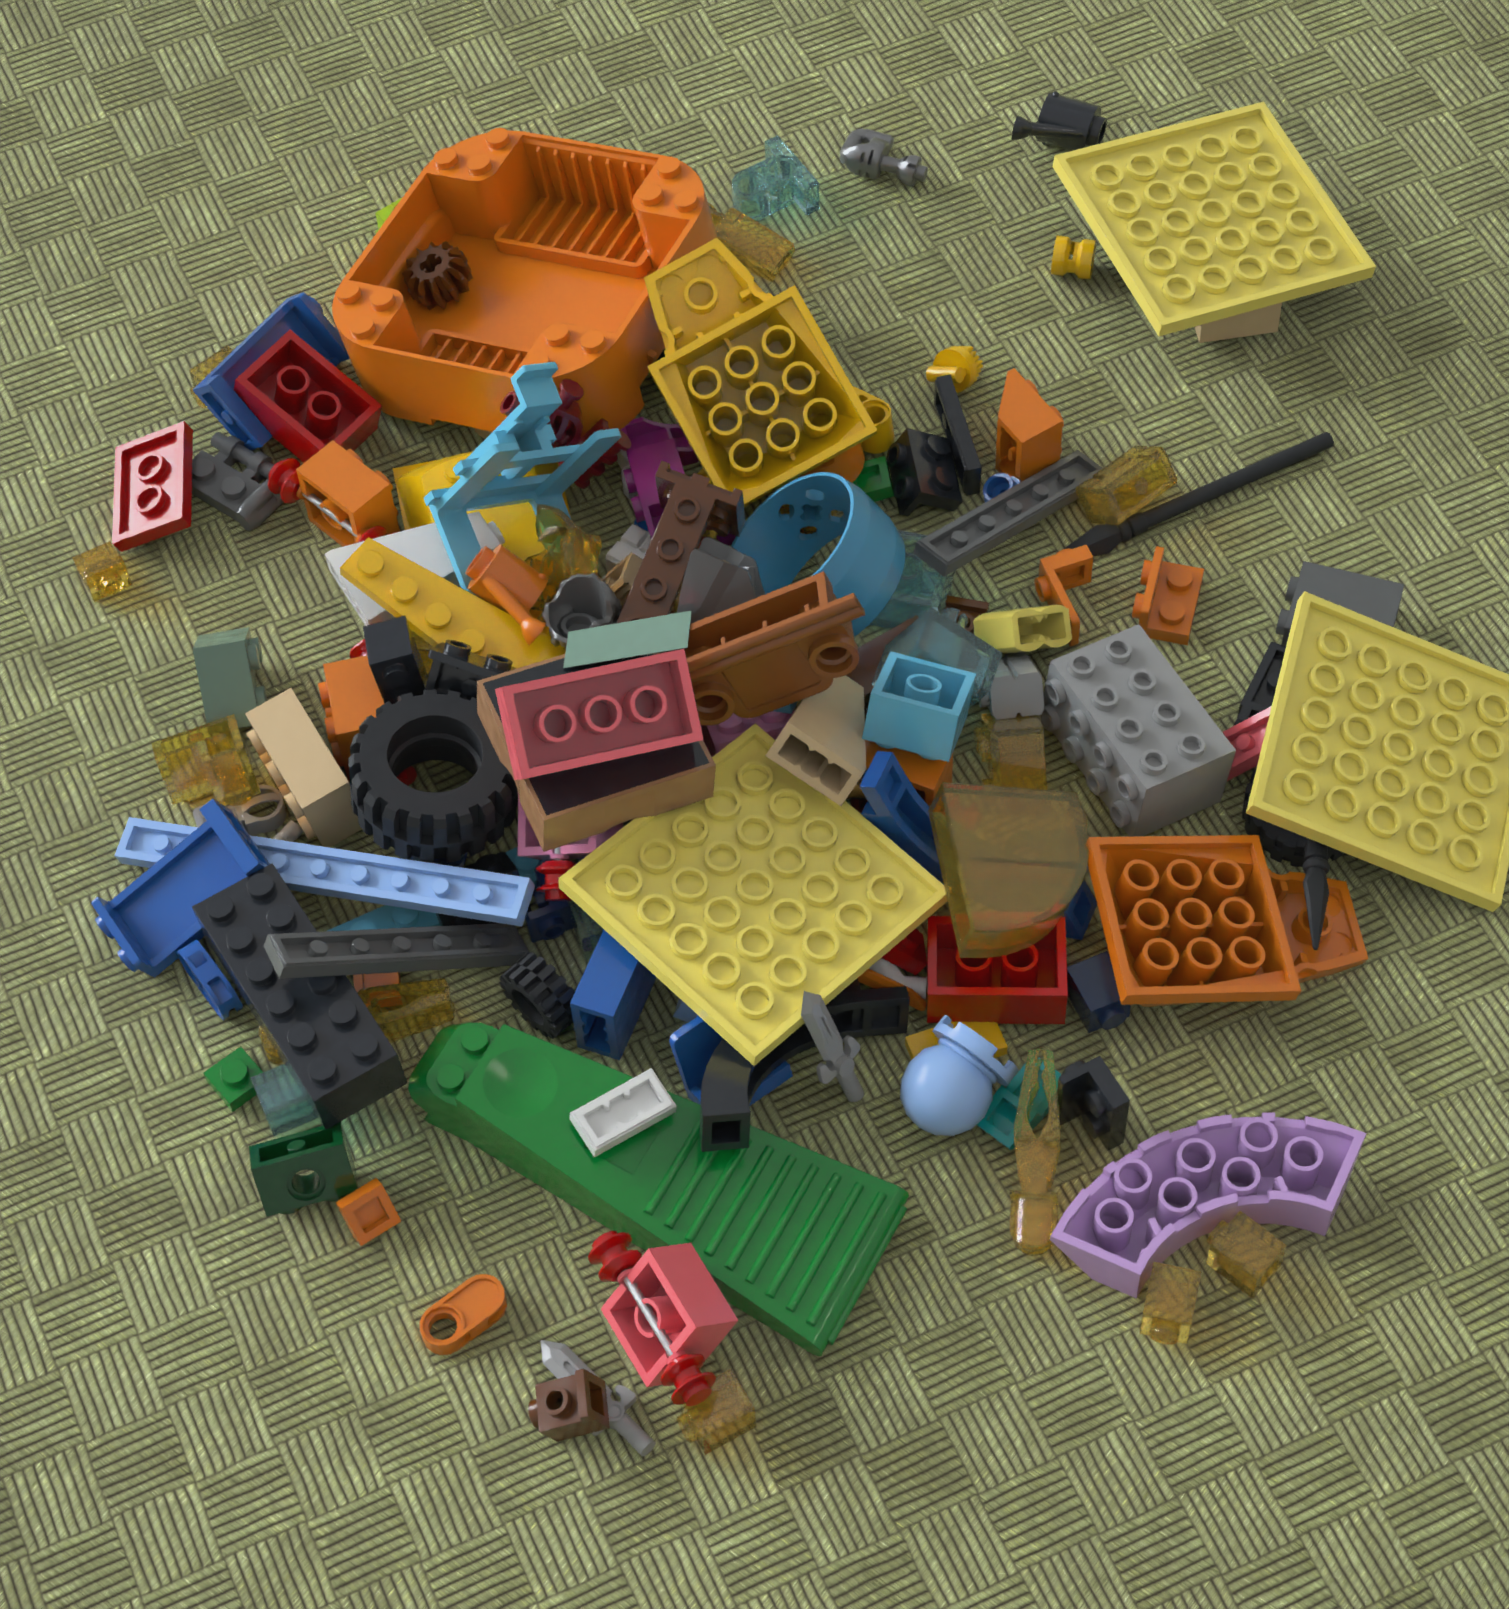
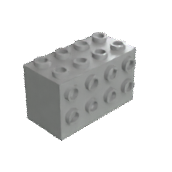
[1039,624,1236,836]

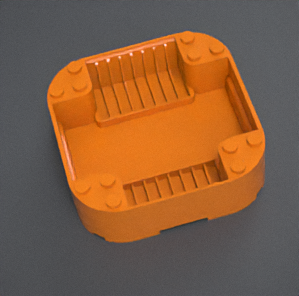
[332,128,718,437]

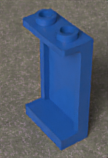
[193,292,350,450]
[91,798,270,978]

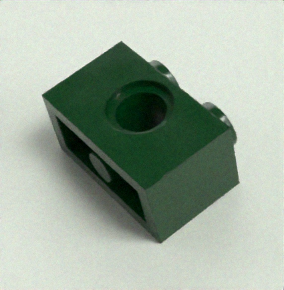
[249,1122,358,1217]

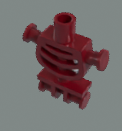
[500,379,631,489]

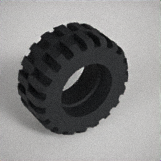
[348,689,518,863]

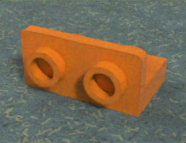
[1132,546,1204,646]

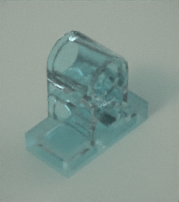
[732,135,819,222]

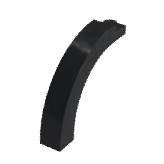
[700,978,910,1152]

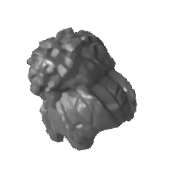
[542,573,622,648]

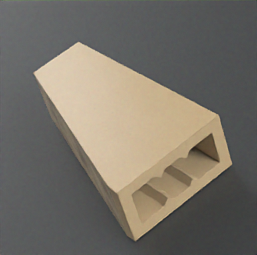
[765,675,866,806]

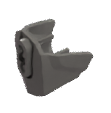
[677,537,765,624]

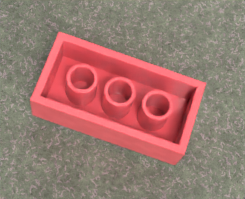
[495,649,704,780]

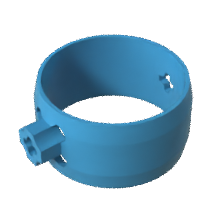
[731,472,905,637]

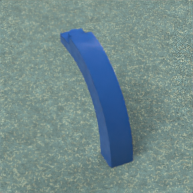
[859,751,1097,940]

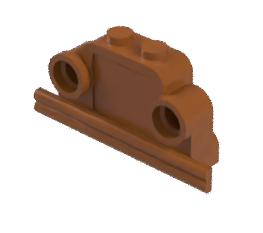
[660,571,865,726]

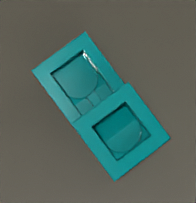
[976,1053,1061,1151]

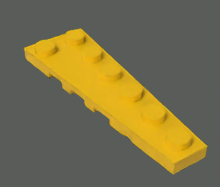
[340,537,566,668]

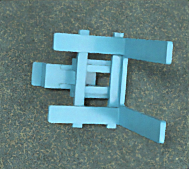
[424,362,622,596]

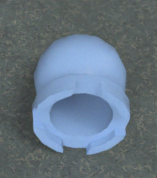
[900,1015,1019,1136]

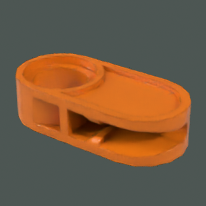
[420,1274,507,1355]

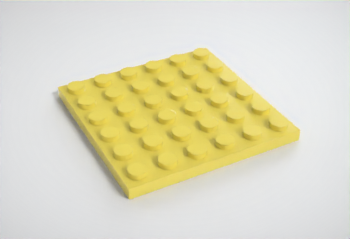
[1052,102,1376,336]
[1246,591,1509,912]
[559,723,950,1066]

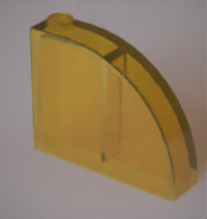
[928,782,1089,958]

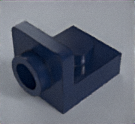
[525,869,573,943]

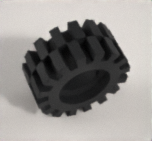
[499,952,575,1039]

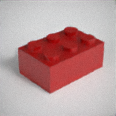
[234,330,382,463]
[927,916,1068,1024]

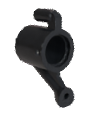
[1011,91,1107,151]

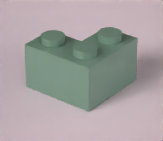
[193,627,267,733]

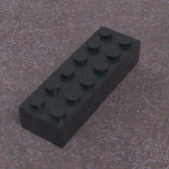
[192,863,408,1130]

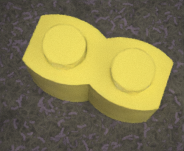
[973,605,1072,655]

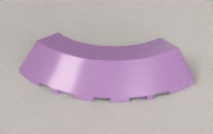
[1050,1113,1366,1298]

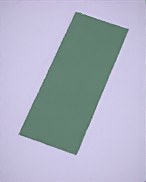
[563,611,692,669]

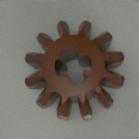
[402,241,473,310]

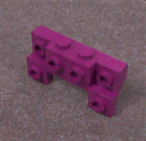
[621,417,736,549]

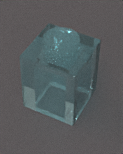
[250,1064,318,1136]

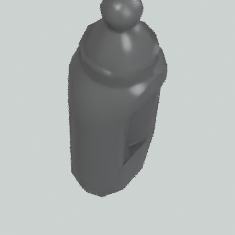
[235,479,283,531]

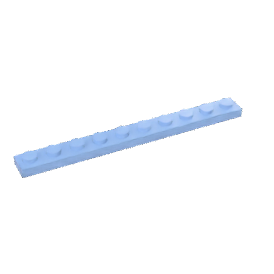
[114,817,535,927]

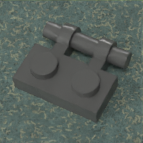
[192,432,275,522]

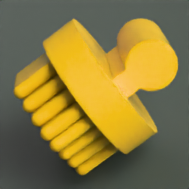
[926,346,983,393]

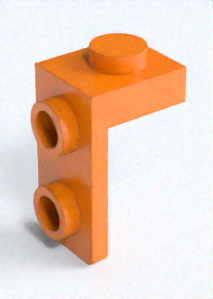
[1034,545,1093,647]

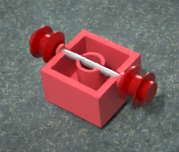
[588,1231,739,1407]

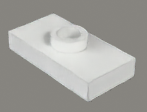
[570,1068,677,1157]

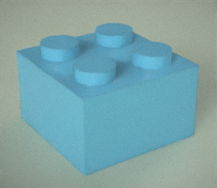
[862,651,976,762]

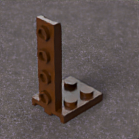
[617,460,745,623]

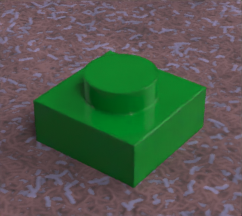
[853,456,895,502]
[203,1046,270,1112]

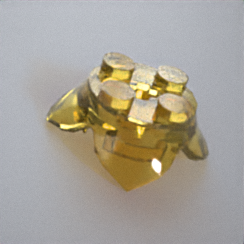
[525,504,602,628]

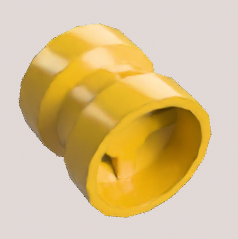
[1051,235,1096,279]

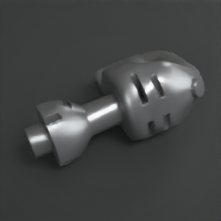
[840,129,928,187]

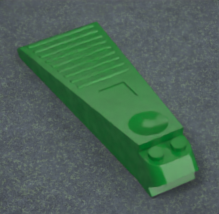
[408,1022,909,1356]

